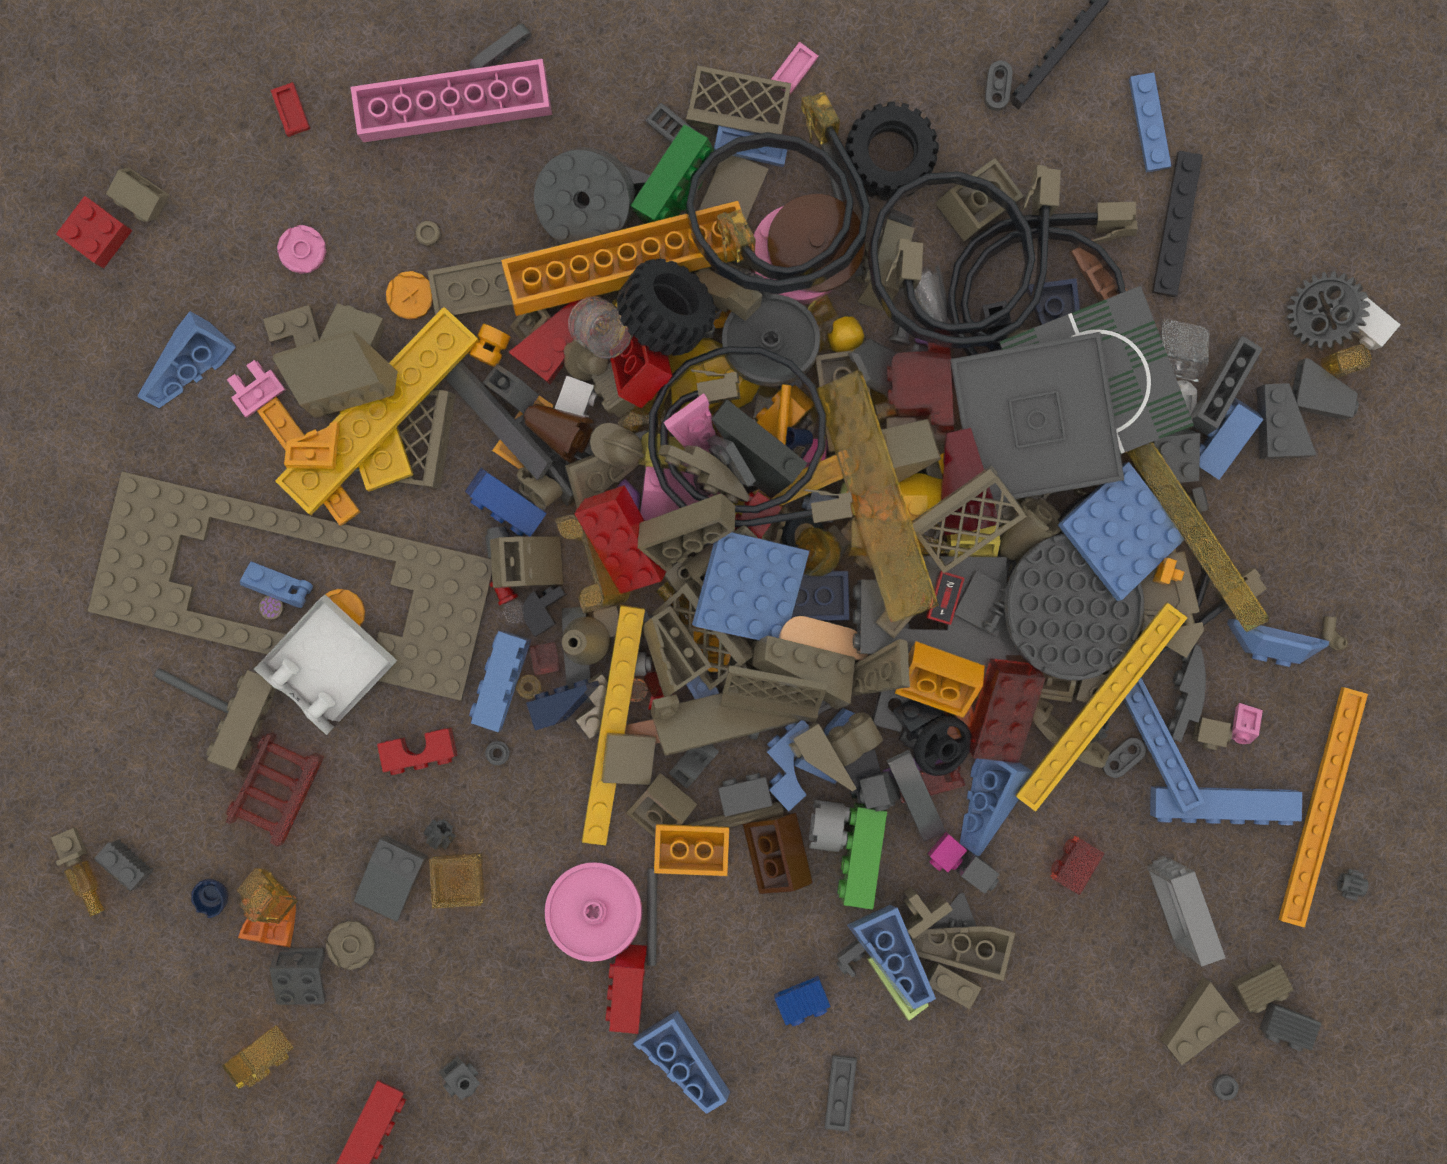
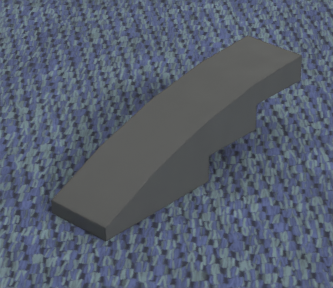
[887,750,946,842]

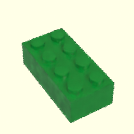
[631,124,714,224]

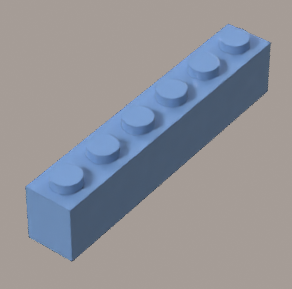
[1150,786,1302,825]

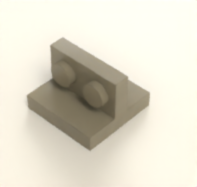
[904,887,953,939]

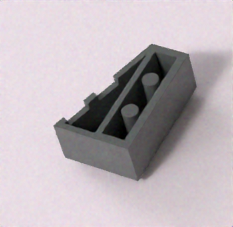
[1257,383,1316,459]

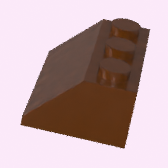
[743,813,813,894]

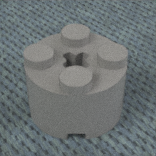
[809,800,850,852]

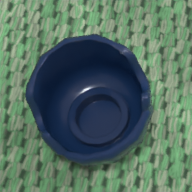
[191,879,229,918]

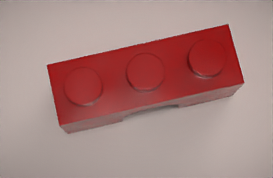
[377,727,457,775]

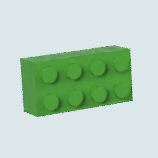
[837,802,887,910]

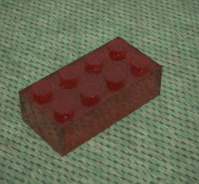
[969,659,1045,763]

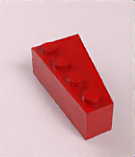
[509,296,607,385]

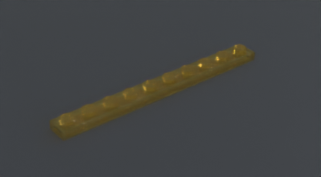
[1127,442,1270,633]

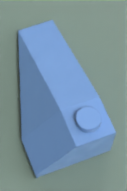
[960,747,1033,856]

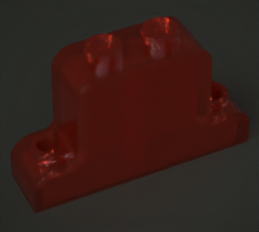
[887,335,954,433]

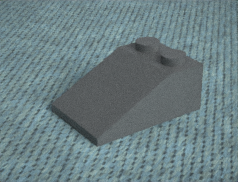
[354,835,428,922]

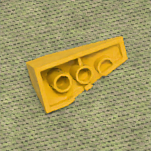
[897,473,942,523]

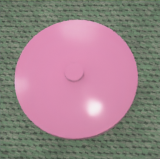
[545,863,642,962]

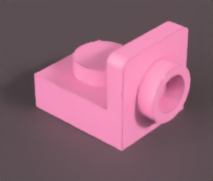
[1231,703,1263,744]

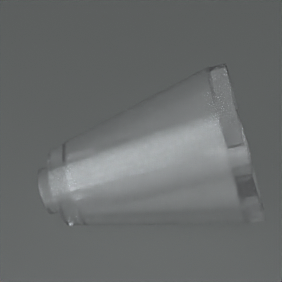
[898,265,951,330]

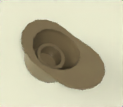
[590,422,644,469]

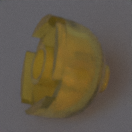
[795,527,841,577]

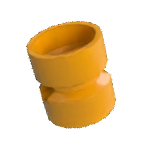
[469,324,511,367]

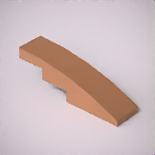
[1070,239,1127,302]

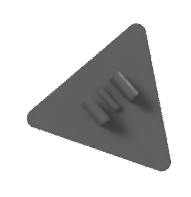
[931,892,976,929]

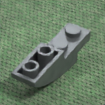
[1166,644,1206,742]

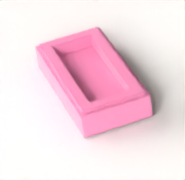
[771,42,819,96]

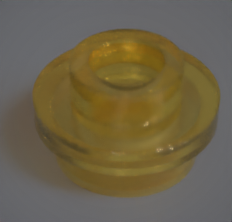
[517,675,541,699]

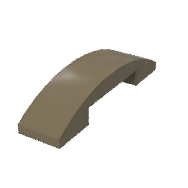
[1026,697,1110,768]

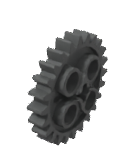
[1287,271,1370,351]

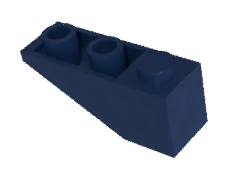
[527,679,599,730]

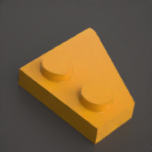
[284,421,340,469]

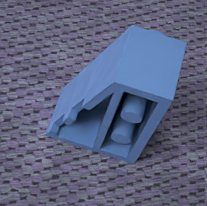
[1199,398,1263,480]

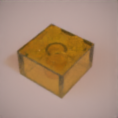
[429,853,485,909]

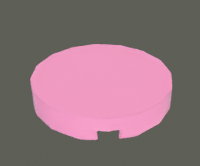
[277,225,326,274]

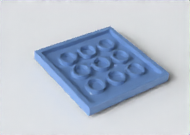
[1058,462,1187,601]
[692,532,809,640]

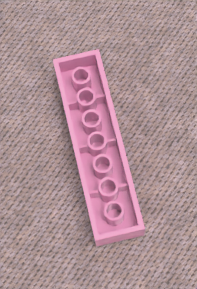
[351,59,552,142]

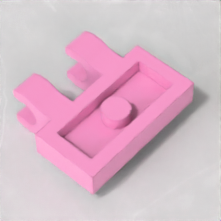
[227,360,286,418]

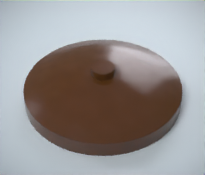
[767,194,865,293]

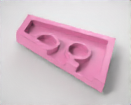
[663,393,716,452]

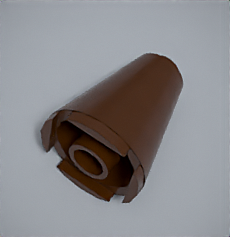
[524,404,594,463]

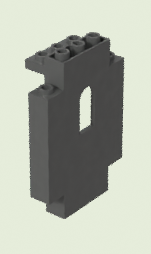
[853,556,1021,680]

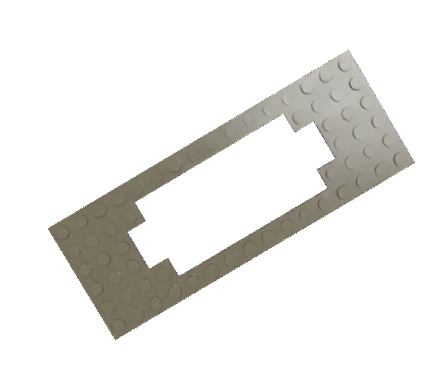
[87,472,492,701]

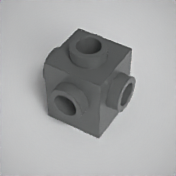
[439,1056,480,1100]

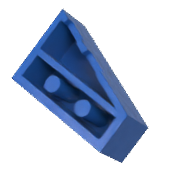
[465,468,547,537]

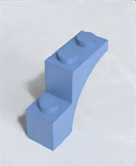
[766,720,809,811]

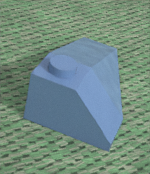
[138,311,236,408]

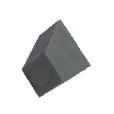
[1292,358,1359,420]

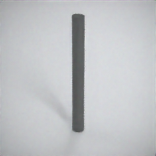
[154,668,229,714]
[647,868,657,966]

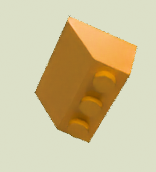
[895,641,985,718]
[654,824,729,876]

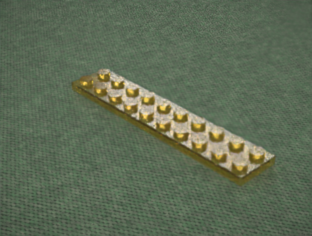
[817,370,939,622]

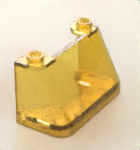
[555,514,631,614]

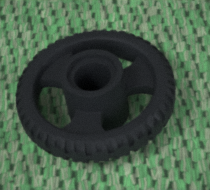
[914,716,972,776]

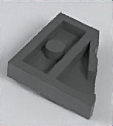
[706,435,756,486]

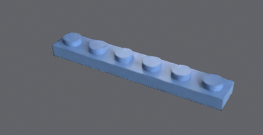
[1123,678,1206,814]

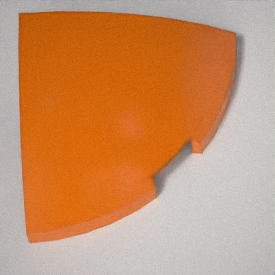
[238,896,296,948]

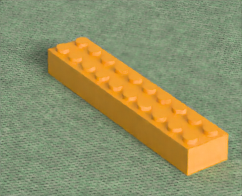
[501,201,752,316]

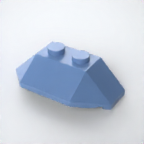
[1227,619,1329,667]

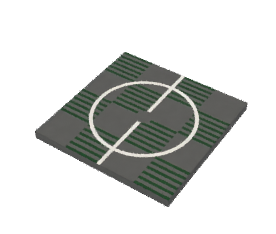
[999,286,1194,454]

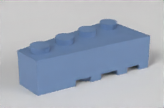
[469,631,531,732]
[847,905,936,1009]
[633,1010,730,1114]

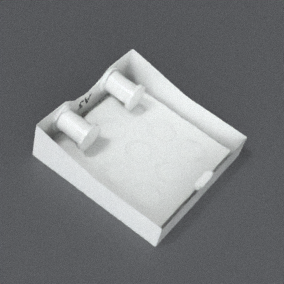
[254,595,397,735]

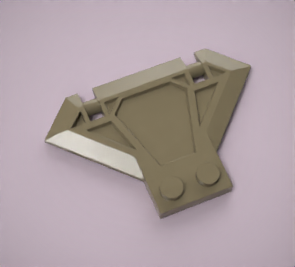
[1140,548,1204,658]

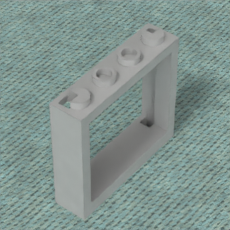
[1147,856,1225,967]

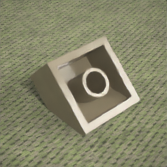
[626,773,697,837]

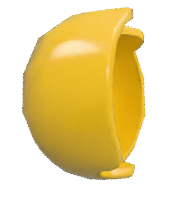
[828,316,864,353]

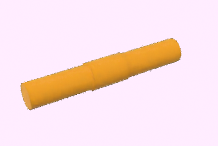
[776,384,792,445]

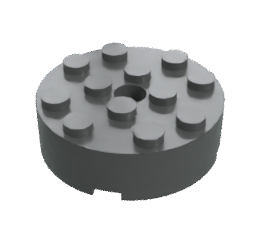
[534,147,635,244]

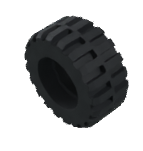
[845,102,939,201]
[617,259,715,356]

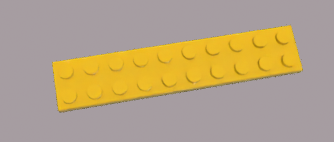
[275,307,479,515]

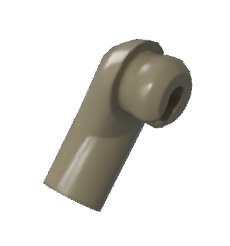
[1322,616,1348,650]

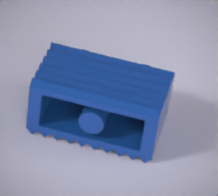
[774,976,831,1026]

